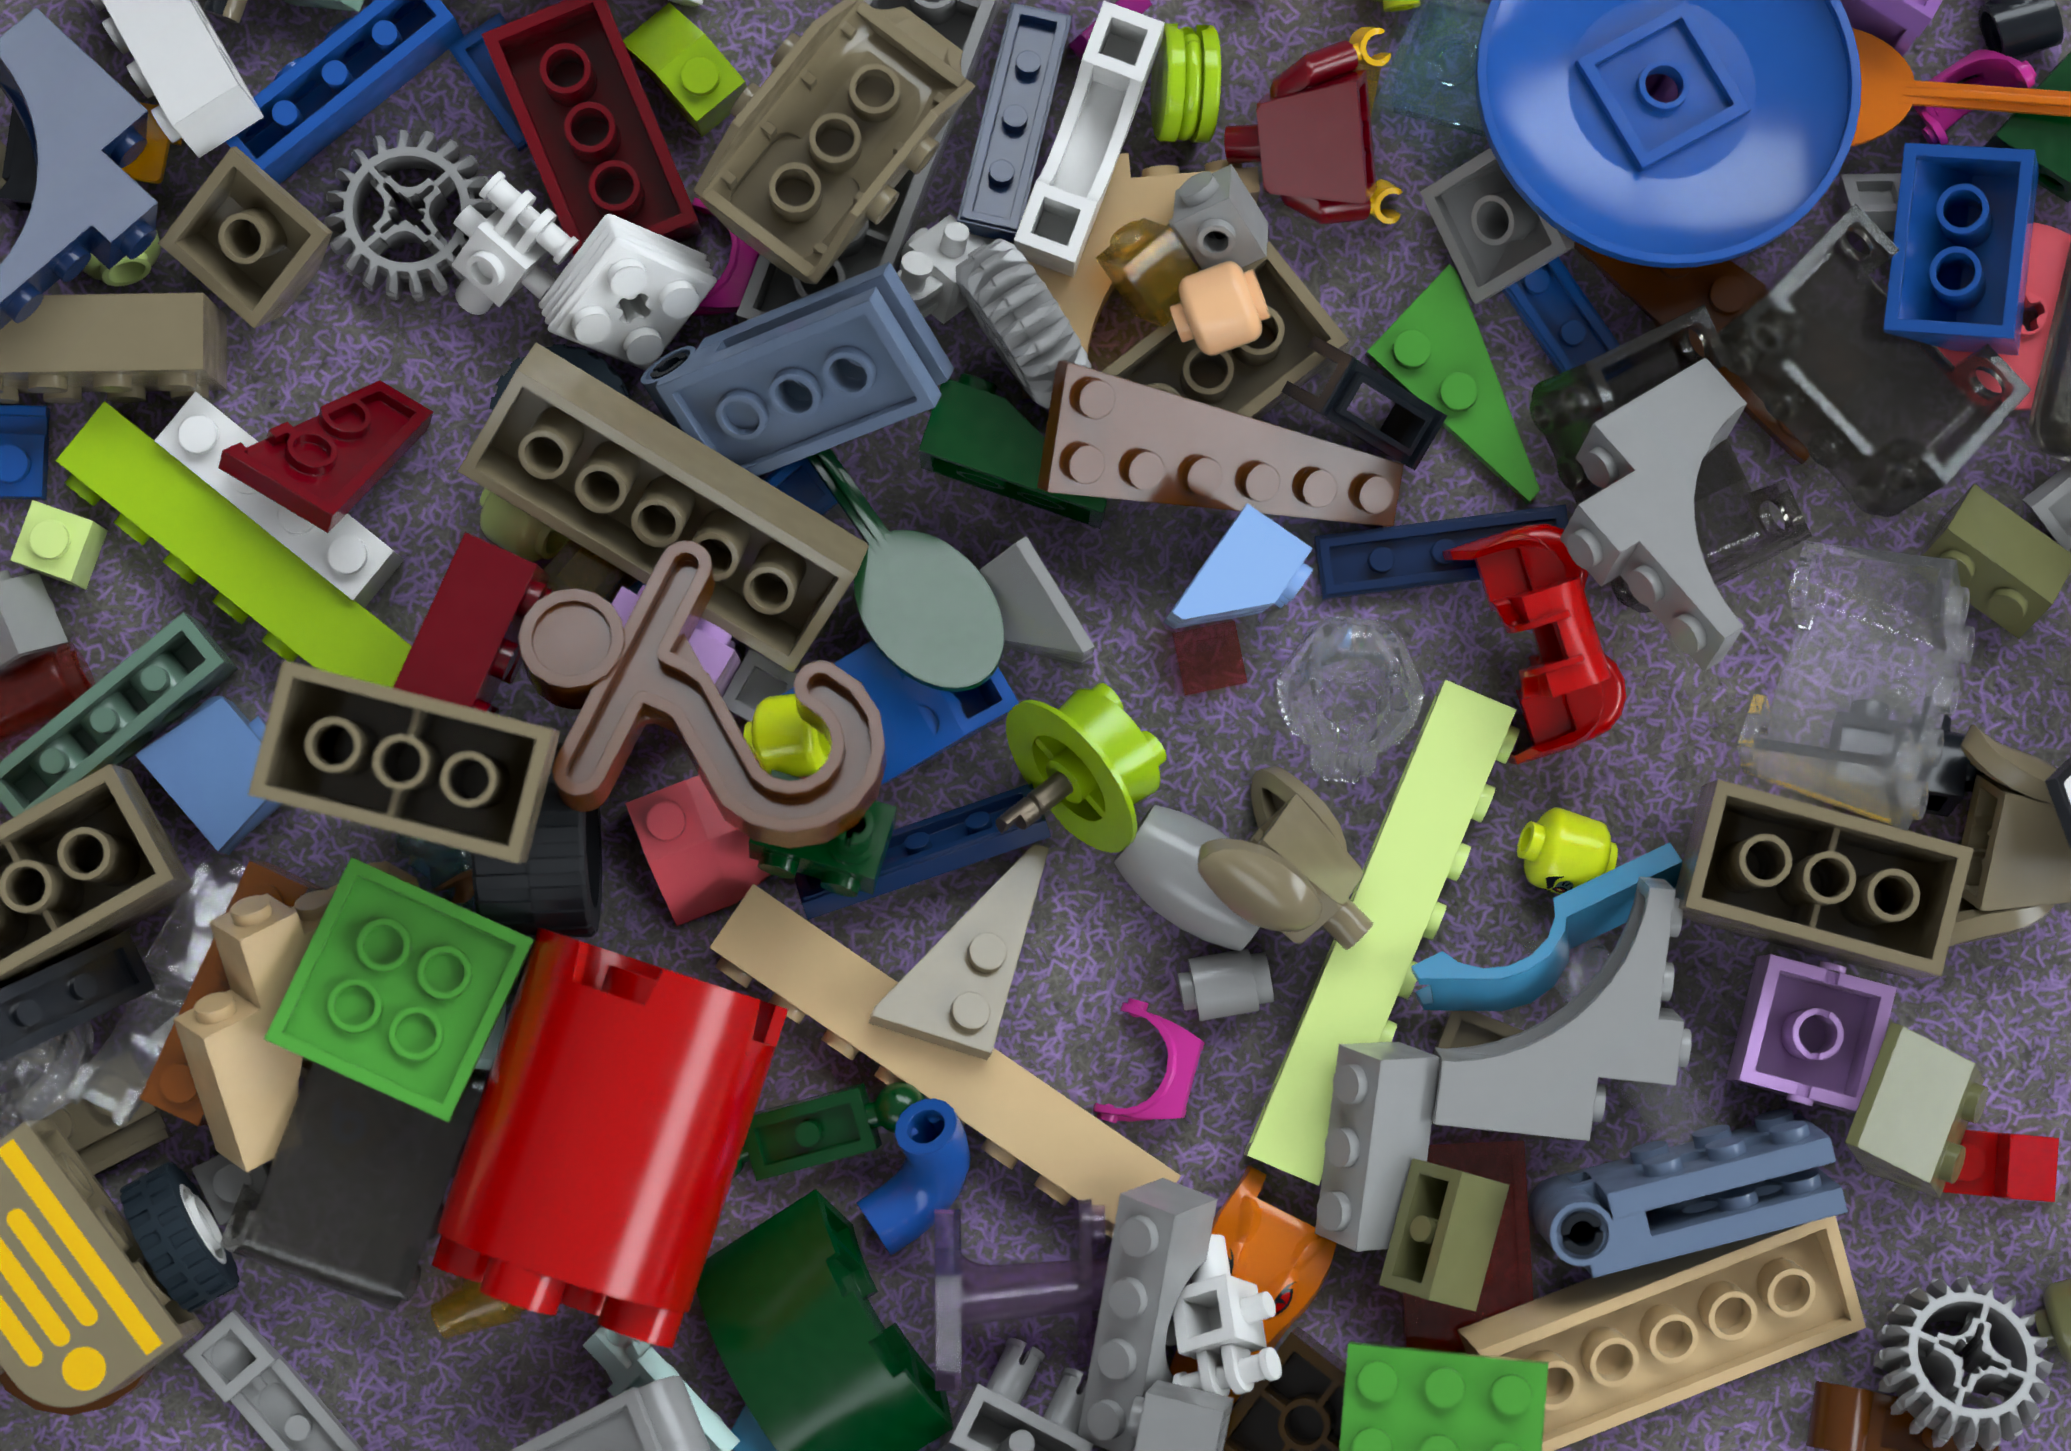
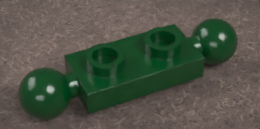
[733,1082,925,1181]

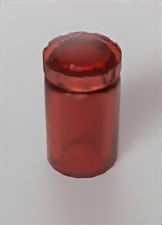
[0,642,96,743]

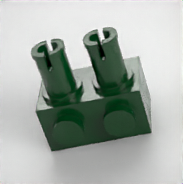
[749,770,897,897]

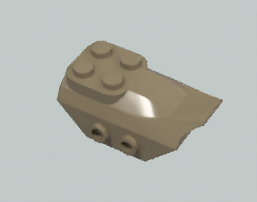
[693,0,976,284]

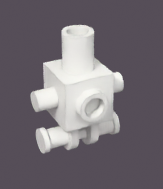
[452,171,580,315]
[897,215,995,324]
[1166,1234,1282,1397]

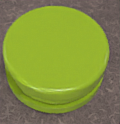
[1151,23,1221,143]

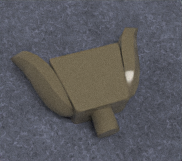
[1949,724,2071,947]
[1197,766,1373,950]

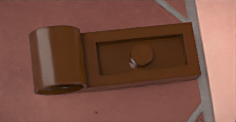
[1806,1381,1999,1451]

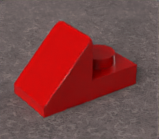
[1943,1130,2059,1202]

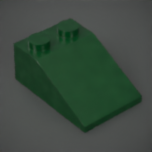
[918,374,1107,529]

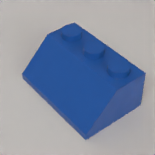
[1883,143,2039,355]

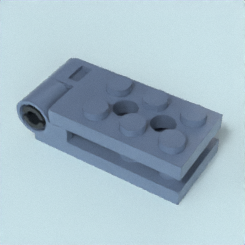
[640,262,954,476]
[1528,1109,1848,1278]

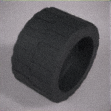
[471,743,602,939]

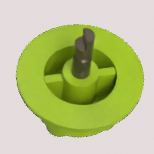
[995,683,1167,853]

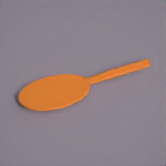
[1851,28,2071,147]

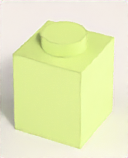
[10,500,108,590]

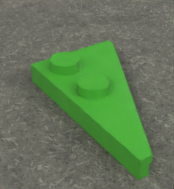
[1365,264,1540,504]

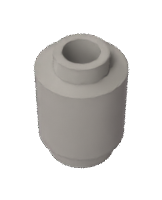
[1177,948,1274,1022]

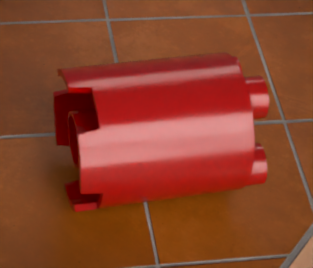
[431,927,788,1348]

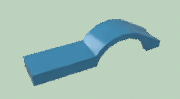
[1411,842,1683,1011]

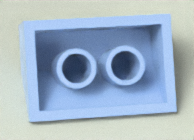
[1163,503,1313,629]

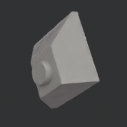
[1420,148,1575,305]
[978,536,1095,665]

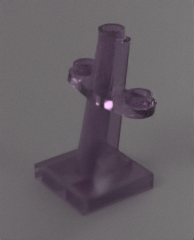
[934,1198,1109,1391]

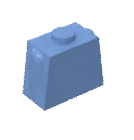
[135,695,283,855]

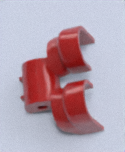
[1442,524,1627,765]

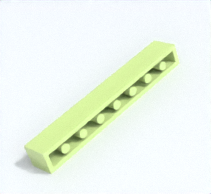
[1244,679,1520,1186]

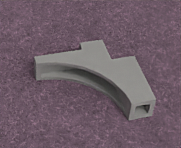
[1560,357,1747,672]
[1432,876,1692,1141]

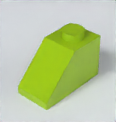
[623,2,747,137]

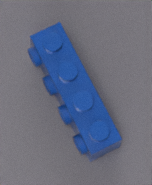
[225,0,464,185]

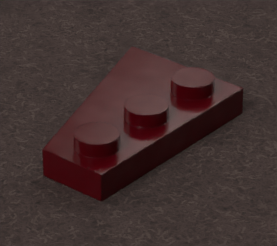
[218,380,433,533]

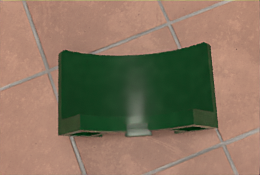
[696,1189,953,1451]

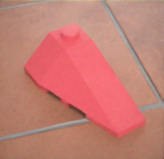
[625,761,809,926]

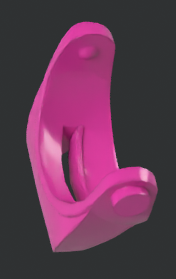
[1913,49,2037,145]
[691,197,760,316]
[1093,998,1205,1123]

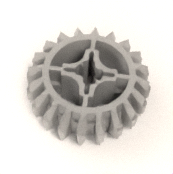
[324,129,498,302]
[956,238,1091,408]
[1873,1276,2054,1451]

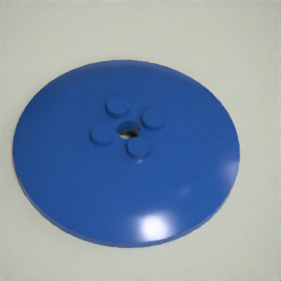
[1475,0,1861,268]

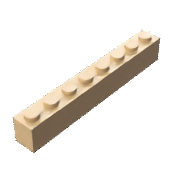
[709,884,1181,1238]

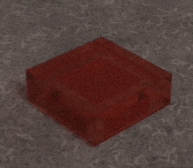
[1172,621,1248,697]

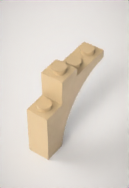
[1012,153,1260,399]
[173,860,420,1173]

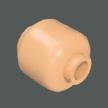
[1170,261,1270,356]

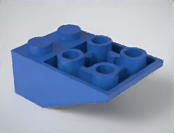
[782,641,1019,787]

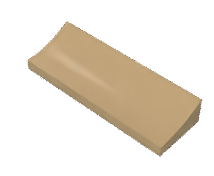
[1457,1216,1866,1451]

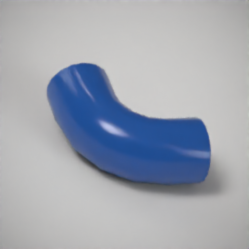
[856,1098,971,1256]

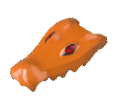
[1169,1166,1337,1407]

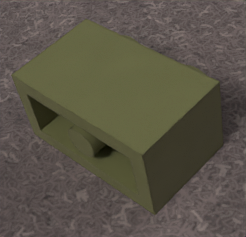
[1915,484,2071,639]
[1379,1158,1509,1312]

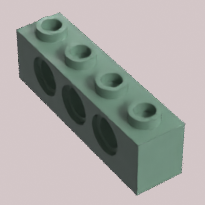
[0,612,238,817]

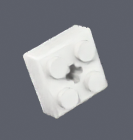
[539,214,717,370]

